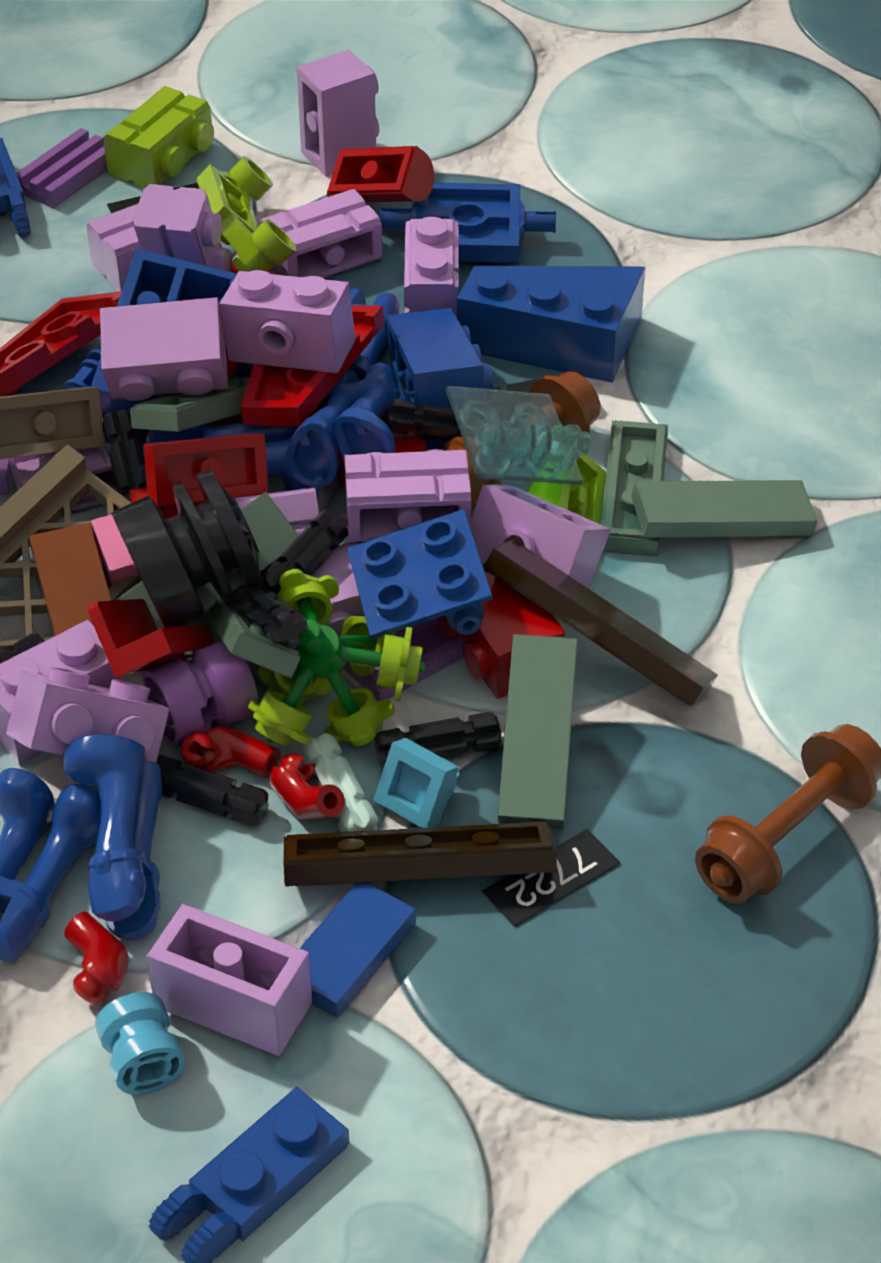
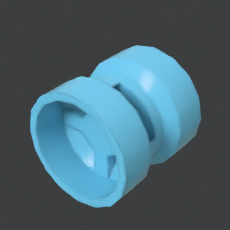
[95,992,186,1095]

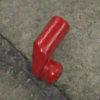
[180,725,281,778]
[270,753,345,820]
[64,911,129,1005]

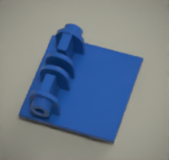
[347,509,493,639]

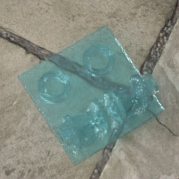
[445,386,591,485]

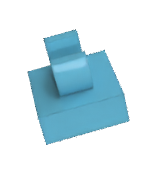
[373,738,460,828]

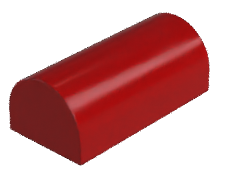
[326,146,434,203]

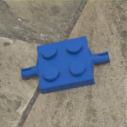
[380,183,556,264]

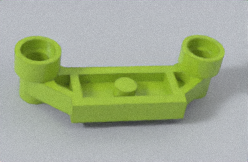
[196,156,297,272]

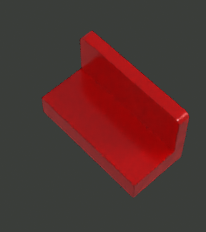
[130,434,269,506]
[87,599,214,678]

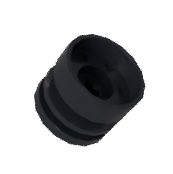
[111,468,265,628]

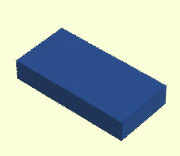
[299,882,416,1018]

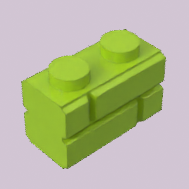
[103,86,214,188]

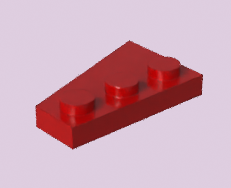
[0,291,122,397]
[241,305,385,428]

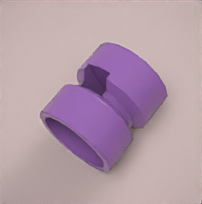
[143,641,259,747]

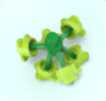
[248,569,426,746]

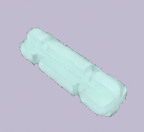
[303,733,378,832]

